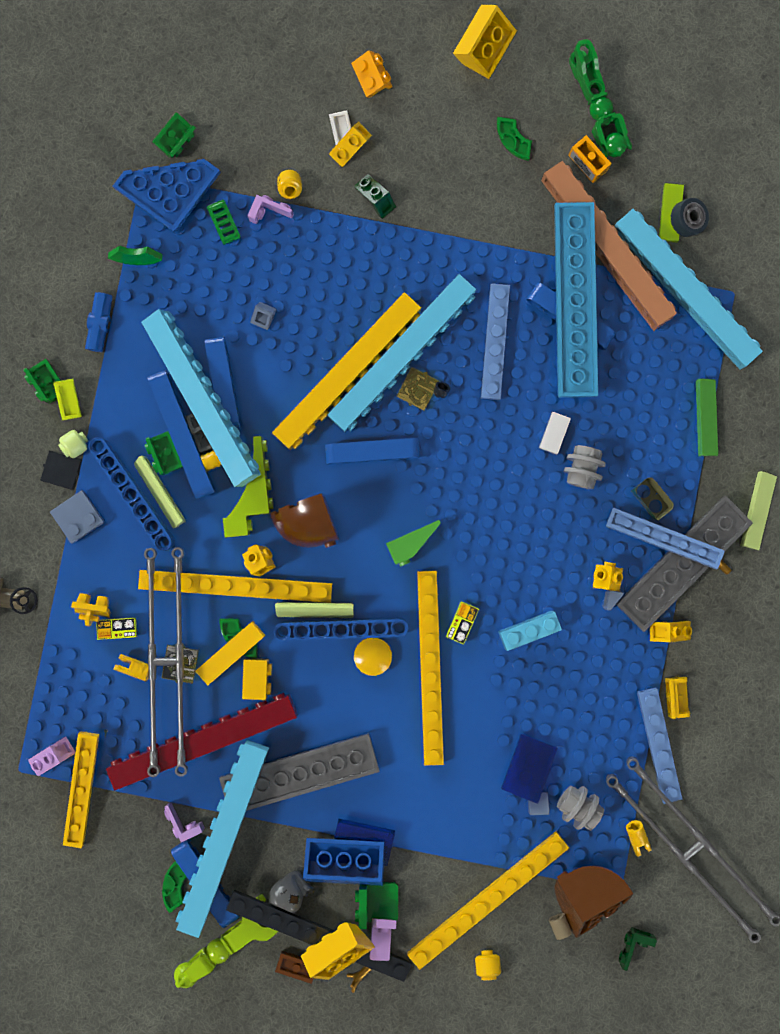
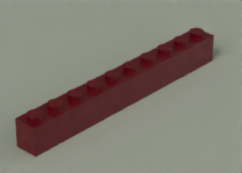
[106,693,298,791]

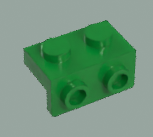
[152,112,196,158]
[23,359,62,404]
[145,431,183,476]

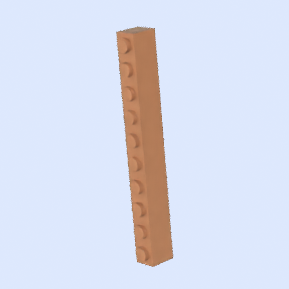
[541,161,677,331]

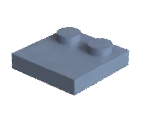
[50,490,105,544]

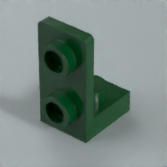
[354,175,396,219]
[618,927,657,971]

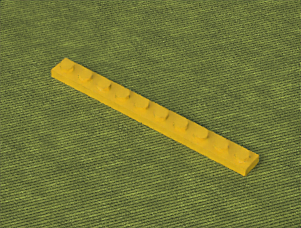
[138,570,332,603]
[417,571,444,766]
[407,831,569,970]

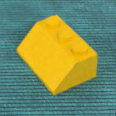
[453,5,517,79]
[301,922,375,980]

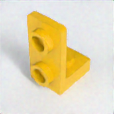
[329,121,372,167]
[650,621,692,642]

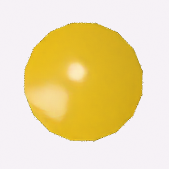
[354,638,392,676]

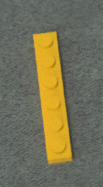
[63,731,100,848]

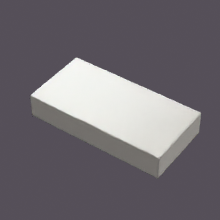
[329,110,351,145]
[539,412,571,455]

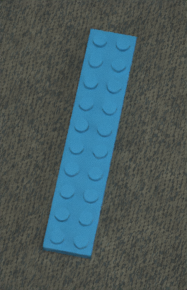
[554,202,598,398]

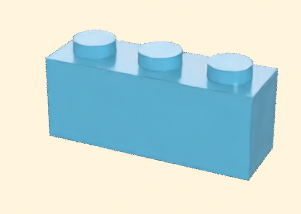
[498,611,562,651]

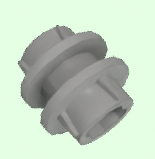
[563,445,606,489]
[557,786,604,831]

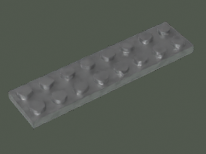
[616,496,753,632]
[219,733,380,811]

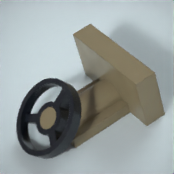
[0,578,38,614]

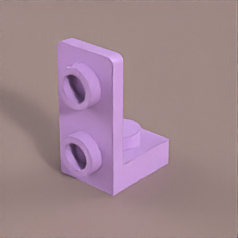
[248,195,293,224]
[28,737,75,776]
[164,802,205,842]
[370,918,396,961]

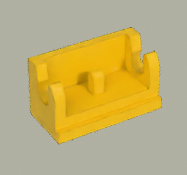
[665,677,690,719]

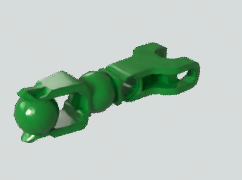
[569,39,632,158]

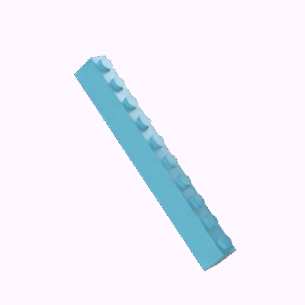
[615,209,763,369]
[328,274,476,432]
[141,309,261,487]
[176,740,269,938]

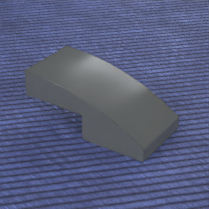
[186,414,213,455]

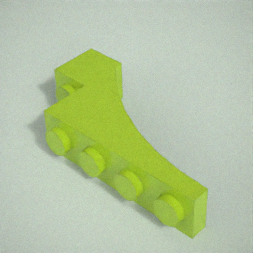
[223,436,274,538]

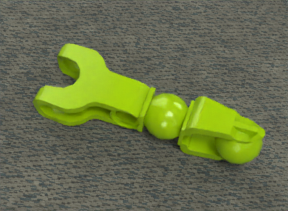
[174,894,278,988]

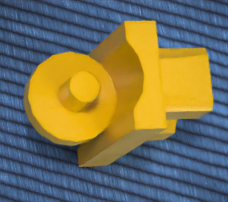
[71,593,111,626]

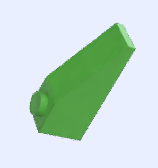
[386,520,441,567]

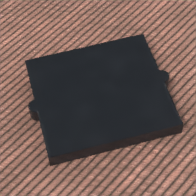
[40,451,82,490]

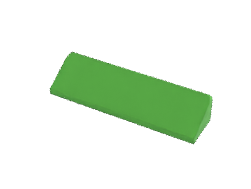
[696,379,718,456]

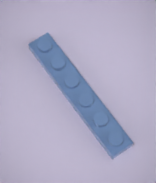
[481,284,510,400]
[606,508,725,570]
[637,687,682,804]

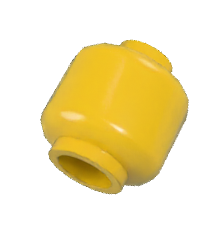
[277,170,302,199]
[475,950,501,980]

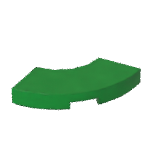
[497,117,532,161]
[108,246,163,265]
[219,618,258,658]
[162,861,187,913]

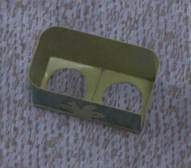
[631,478,674,520]

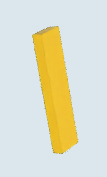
[195,621,266,685]

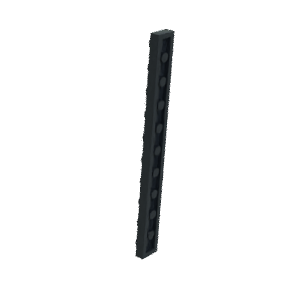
[226,890,412,982]

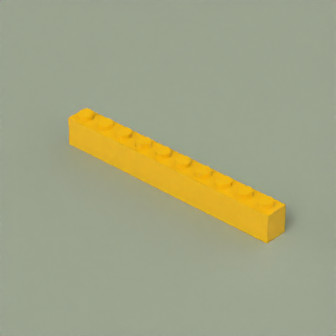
[272,292,421,450]

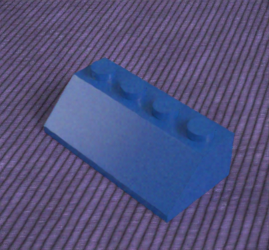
[303,838,384,886]

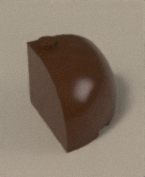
[270,493,339,548]
[555,866,633,938]

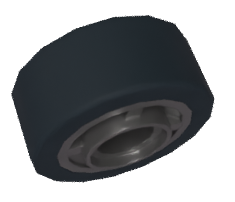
[671,198,709,237]

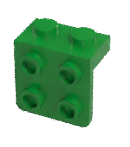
[355,882,398,929]

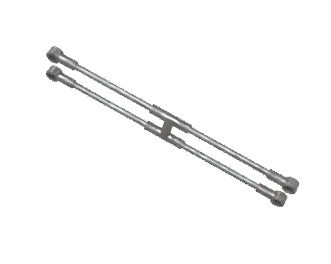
[144,547,188,777]
[606,756,780,943]

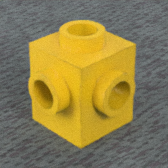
[242,544,275,576]
[593,562,623,592]

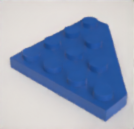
[113,159,221,233]

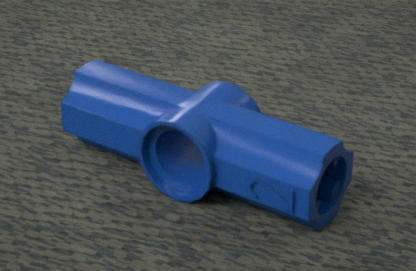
[85,292,113,352]

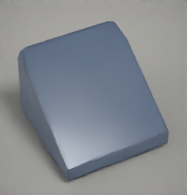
[250,302,277,330]
[603,590,624,610]
[528,792,549,815]

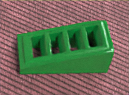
[207,199,241,245]

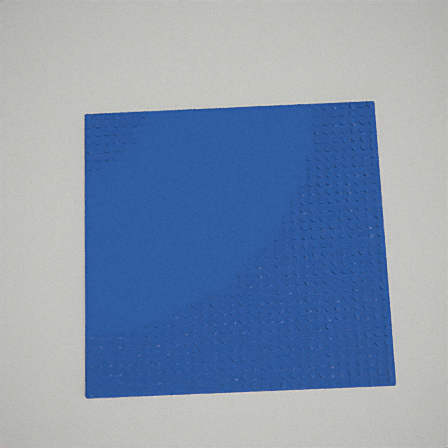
[18,188,735,880]

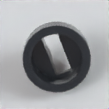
[434,382,450,398]

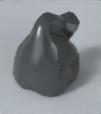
[268,871,314,913]

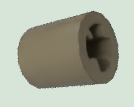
[549,913,572,940]

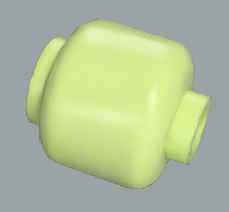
[58,430,88,458]

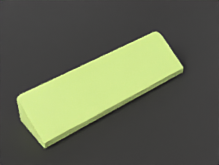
[134,455,186,528]
[740,471,777,550]
[275,602,354,618]

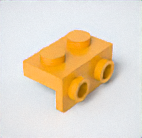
[351,50,393,98]

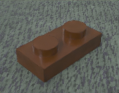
[275,951,314,984]

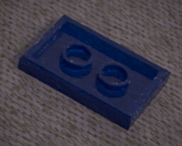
[501,734,558,804]
[334,819,395,866]

